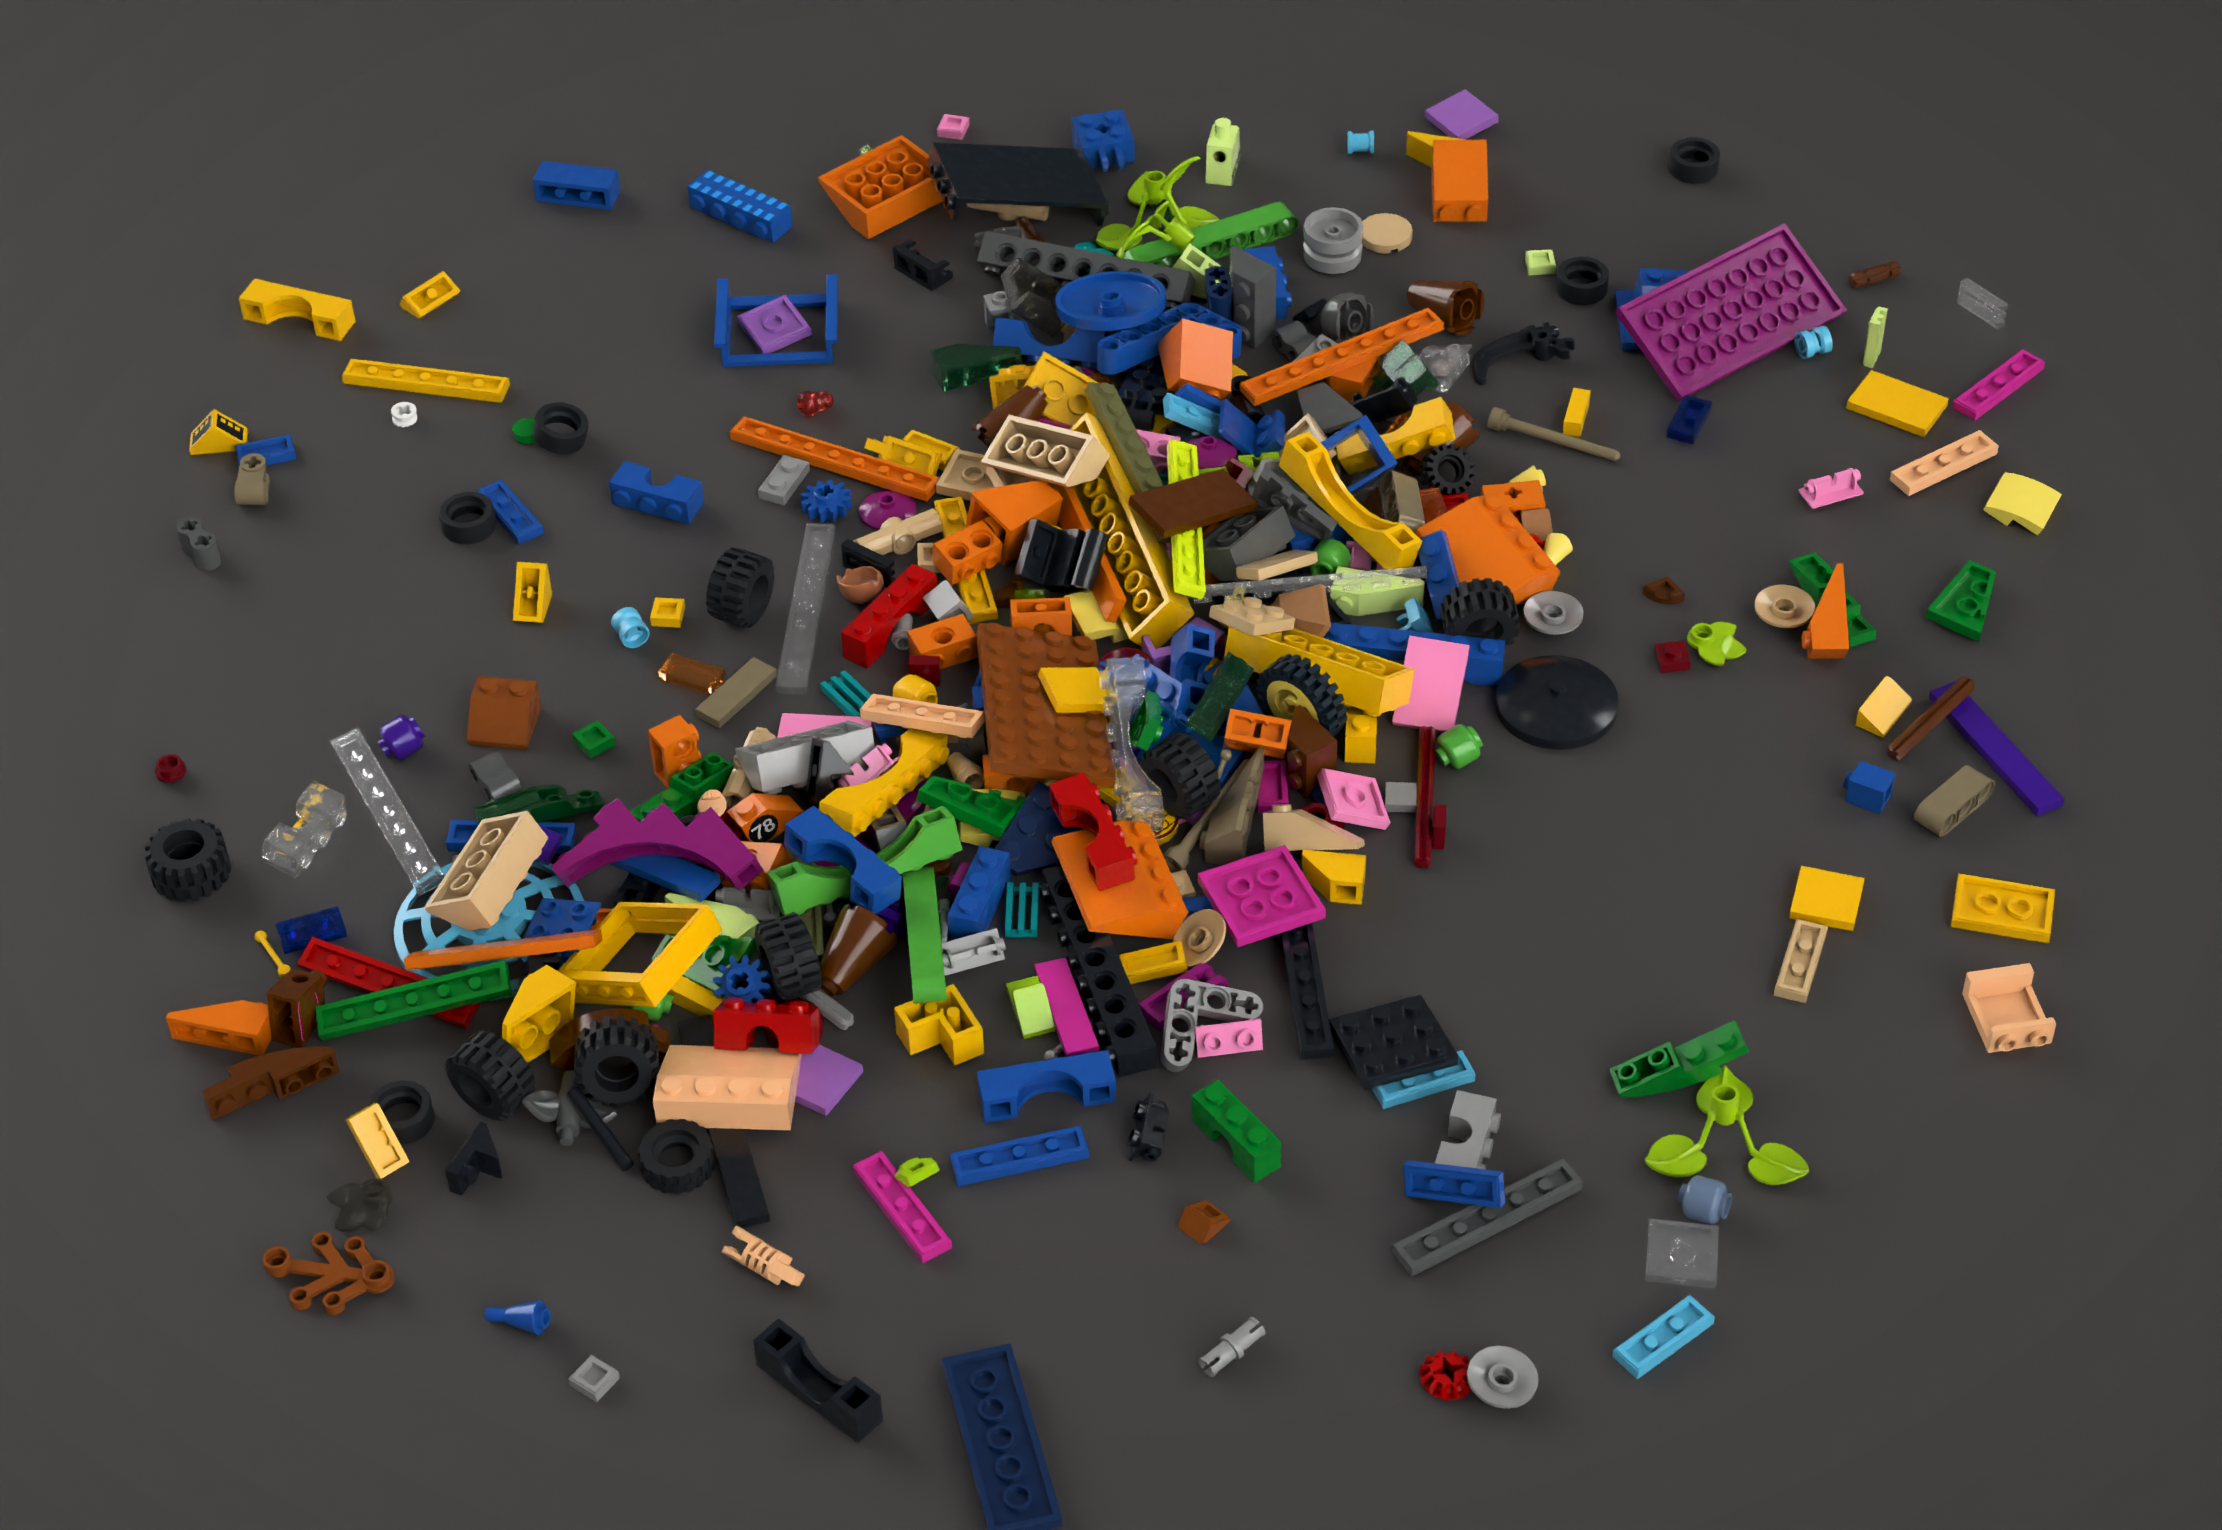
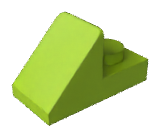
[1006,975,1055,1039]

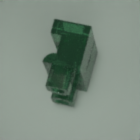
[1372,340,1440,404]

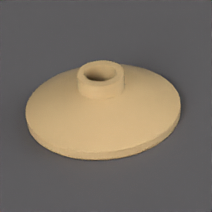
[1754,585,1815,628]
[1173,909,1226,968]

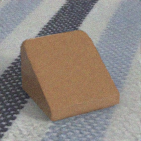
[1519,508,1553,544]

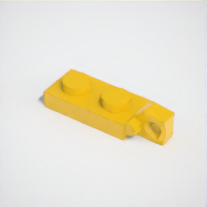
[864,436,943,476]

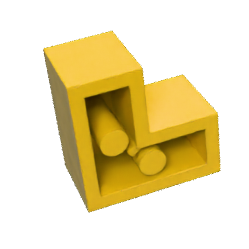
[894,984,984,1066]

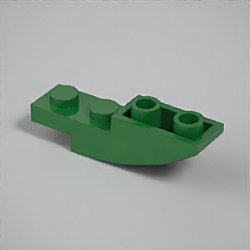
[630,752,734,822]
[1609,1020,1749,1098]

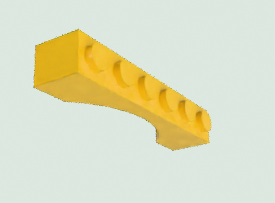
[1278,431,1422,576]
[819,728,949,838]

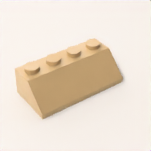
[981,415,1110,487]
[424,811,548,931]

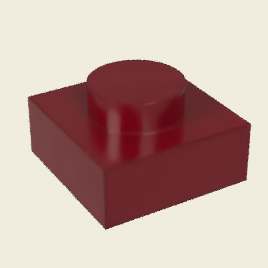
[1654,641,1691,673]
[908,655,941,686]

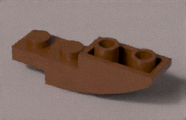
[201,1046,340,1121]

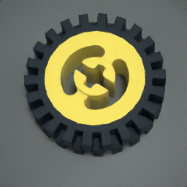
[1256,654,1347,737]

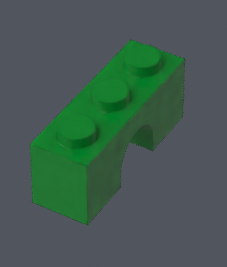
[1192,1079,1281,1183]

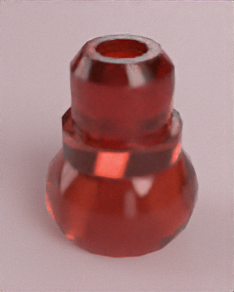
[797,391,834,417]

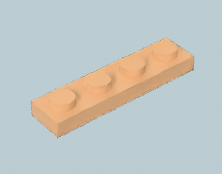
[1890,430,1999,496]
[859,694,985,738]

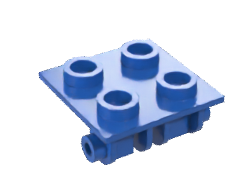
[523,898,601,962]

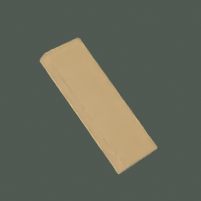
[1236,549,1318,581]
[1774,919,1828,1003]

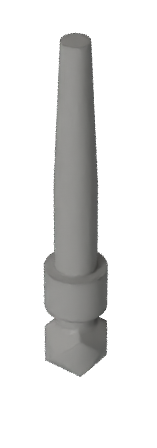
[938,898,950,943]

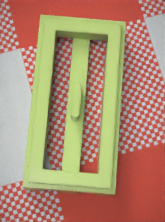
[1863,306,1888,368]

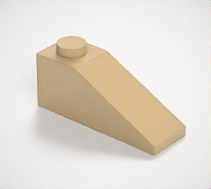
[1263,804,1365,851]

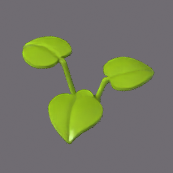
[1116,156,1201,259]
[1095,171,1219,251]
[1645,1065,1809,1185]

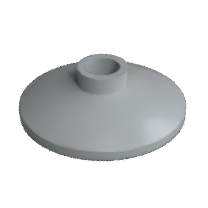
[1523,591,1584,635]
[1467,1346,1539,1409]

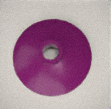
[1186,436,1237,470]
[859,490,917,530]

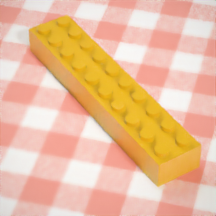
[1069,412,1194,649]

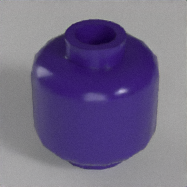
[377,714,426,760]

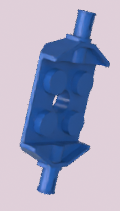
[1097,654,1196,738]

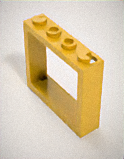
[558,902,723,1007]

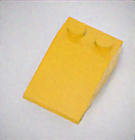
[502,965,576,1063]

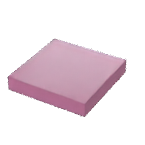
[1317,768,1391,830]

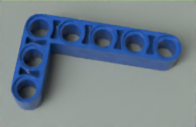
[1097,303,1242,375]

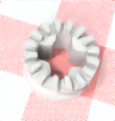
[391,402,417,428]

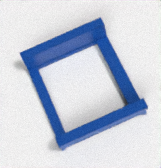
[714,274,838,367]

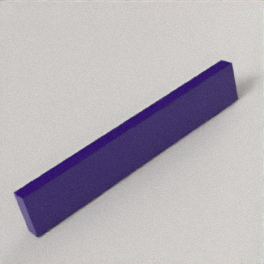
[1929,681,2064,816]

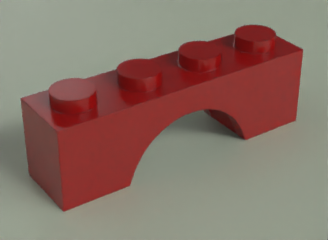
[841,563,937,669]
[1049,772,1137,891]

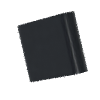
[1014,519,1108,592]

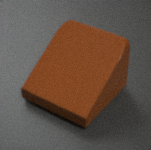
[1178,1200,1231,1244]

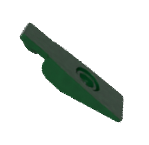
[474,784,604,824]

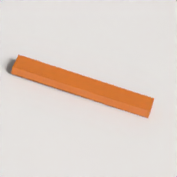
[404,929,603,970]

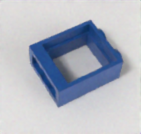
[1321,415,1397,495]

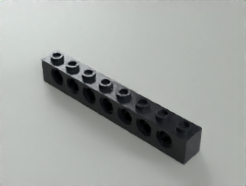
[1038,865,1157,1077]

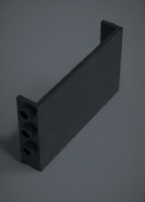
[927,142,1110,226]

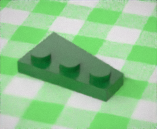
[1926,560,1996,642]
[1123,690,1164,751]
[916,775,1027,838]
[651,934,756,992]

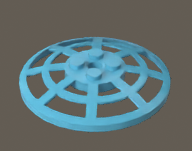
[394,860,584,1001]

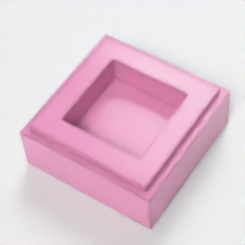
[937,114,969,140]

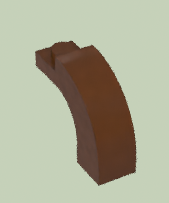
[549,1008,670,1071]

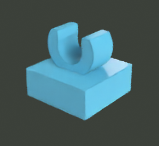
[1397,598,1434,633]

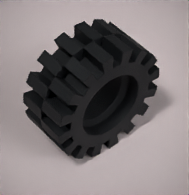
[1418,443,1475,497]

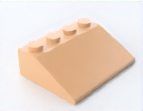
[653,1045,802,1130]

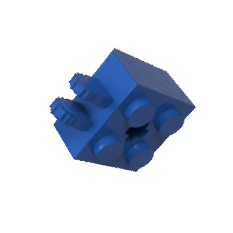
[1071,110,1135,172]

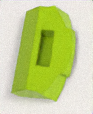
[894,1157,940,1188]

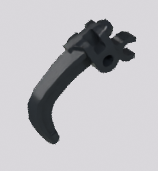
[1473,322,1575,385]

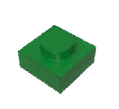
[572,720,616,759]

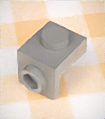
[983,290,1017,327]

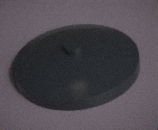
[1495,655,1618,750]

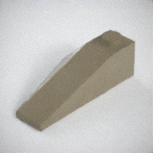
[1200,748,1265,865]

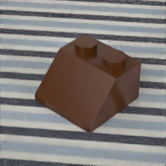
[1286,705,1337,799]

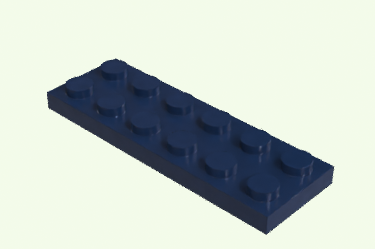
[941,1343,1063,1530]

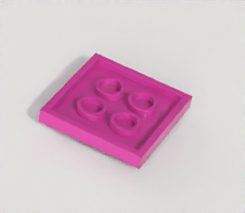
[1198,845,1326,948]

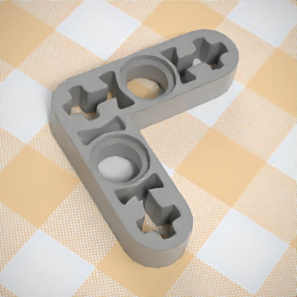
[1160,979,1263,1072]

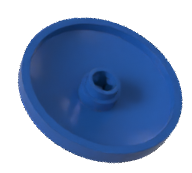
[1055,271,1167,331]

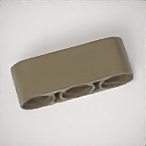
[1379,469,1425,533]
[1914,765,1995,837]

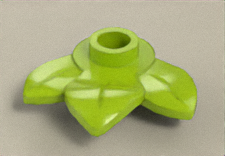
[1687,622,1746,666]

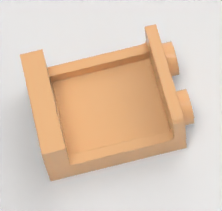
[1962,963,2056,1053]

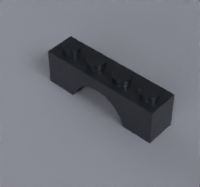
[753,1318,883,1443]

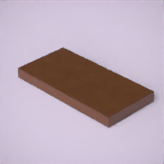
[1128,468,1258,539]

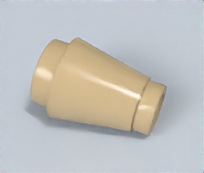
[947,752,984,790]

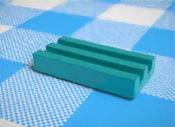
[820,670,871,717]
[1005,882,1039,937]

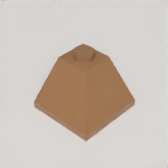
[1268,584,1331,637]

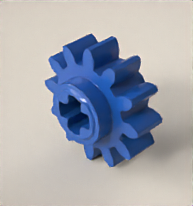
[801,479,852,523]
[712,955,772,1003]

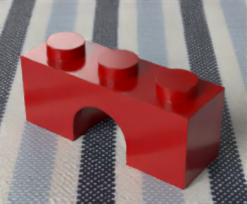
[714,998,819,1054]

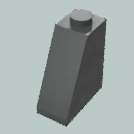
[1297,382,1363,448]

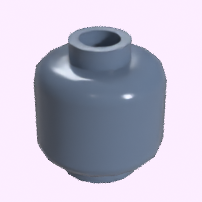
[1678,1175,1732,1225]

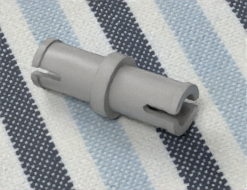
[1198,1317,1266,1377]

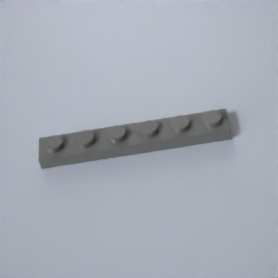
[1392,1159,1583,1277]

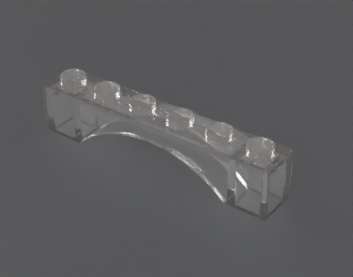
[1100,657,1165,832]

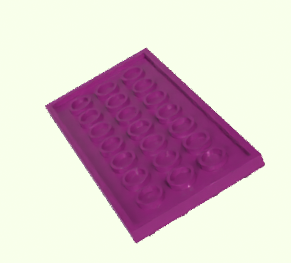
[1615,223,1847,402]

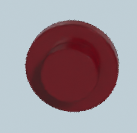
[155,754,187,783]

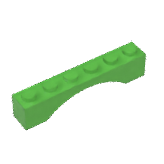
[767,806,963,915]

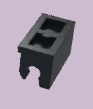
[893,239,953,291]
[1349,376,1416,425]

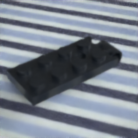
[1118,355,1176,432]

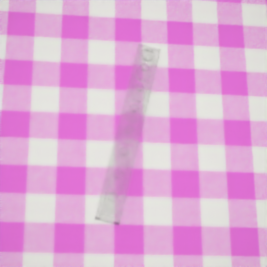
[1187,566,1427,604]

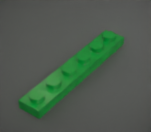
[315,960,512,1041]

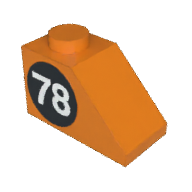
[727,793,804,843]

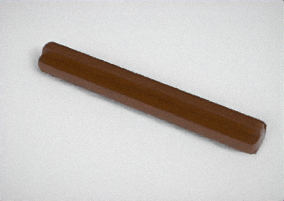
[1887,676,1975,761]

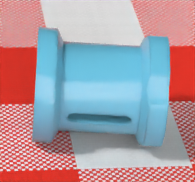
[1347,130,1374,154]

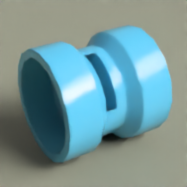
[1794,325,1833,359]
[611,607,650,648]

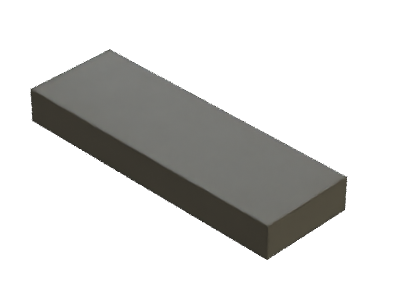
[695,657,777,729]

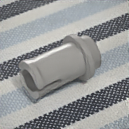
[891,613,913,650]

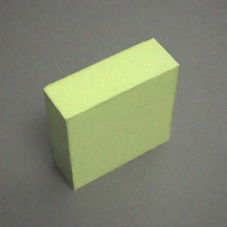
[1525,250,1556,275]

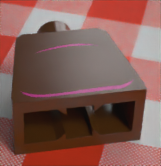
[266,969,328,1048]

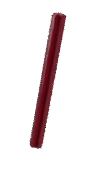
[1414,726,1436,868]

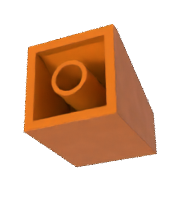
[1431,140,1488,222]
[1158,318,1233,401]
[965,480,1063,567]

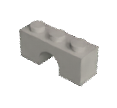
[1435,1090,1501,1169]

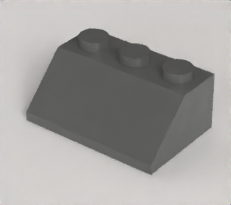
[1230,246,1276,349]
[1203,505,1296,583]

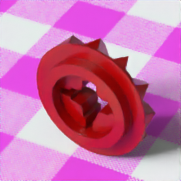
[1419,1349,1472,1400]

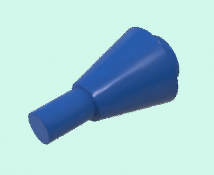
[485,1300,551,1335]

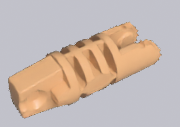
[697,789,727,817]
[722,1226,805,1287]

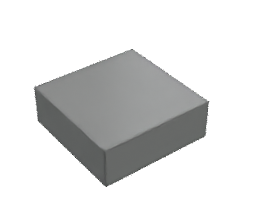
[1385,782,1417,813]
[568,1355,620,1402]

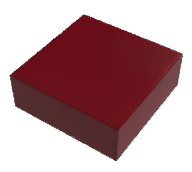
[1432,804,1446,849]

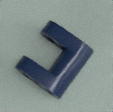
[1205,266,1233,321]

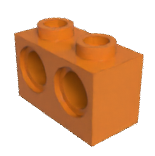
[932,520,1002,585]
[1223,708,1292,759]
[648,715,702,788]

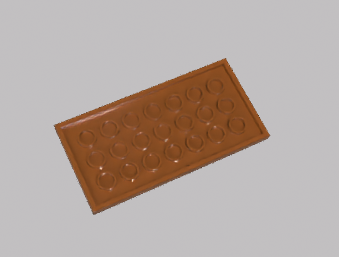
[976,623,1116,788]

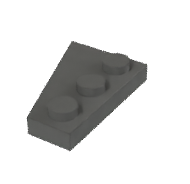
[1252,466,1338,541]

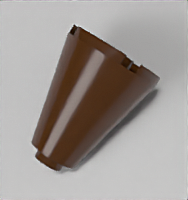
[1407,280,1484,336]
[971,385,1048,448]
[1404,400,1480,477]
[820,904,897,996]

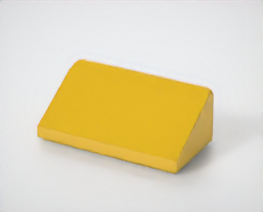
[399,271,461,319]
[1856,675,1912,738]

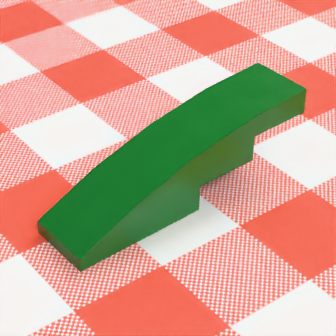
[1789,552,1876,648]

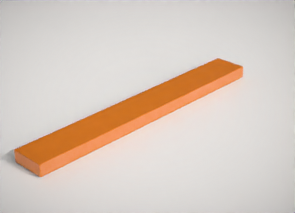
[1240,307,1444,406]
[729,416,940,502]
[1047,482,1127,623]

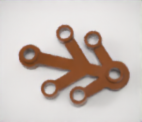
[262,1232,395,1315]

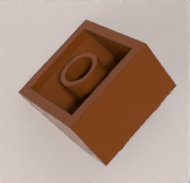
[467,676,542,750]

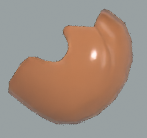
[836,566,884,604]

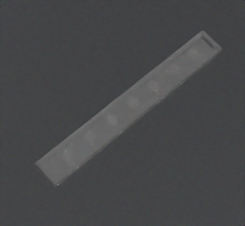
[776,523,836,694]
[330,727,445,896]

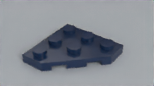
[995,781,1084,876]

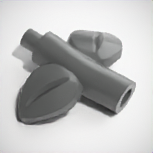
[522,1070,617,1146]

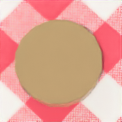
[1362,213,1413,254]

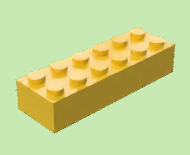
[1223,626,1415,716]

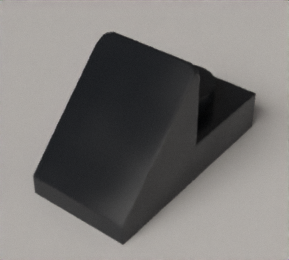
[805,737,854,804]
[445,1121,503,1196]

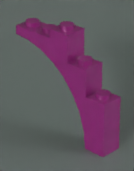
[551,798,764,890]

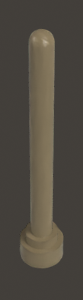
[1487,407,1620,461]
[1163,759,1249,873]

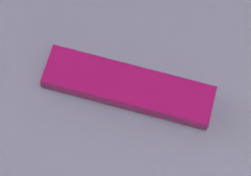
[1952,349,2045,421]
[1034,957,1099,1057]
[852,1151,952,1264]

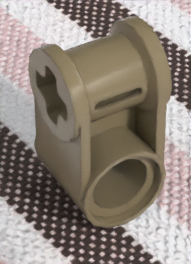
[234,453,270,505]

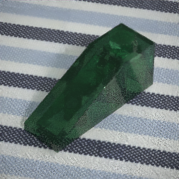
[931,344,1021,392]
[1185,652,1254,742]

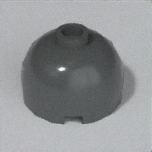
[1320,293,1374,344]

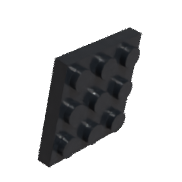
[1329,995,1458,1090]

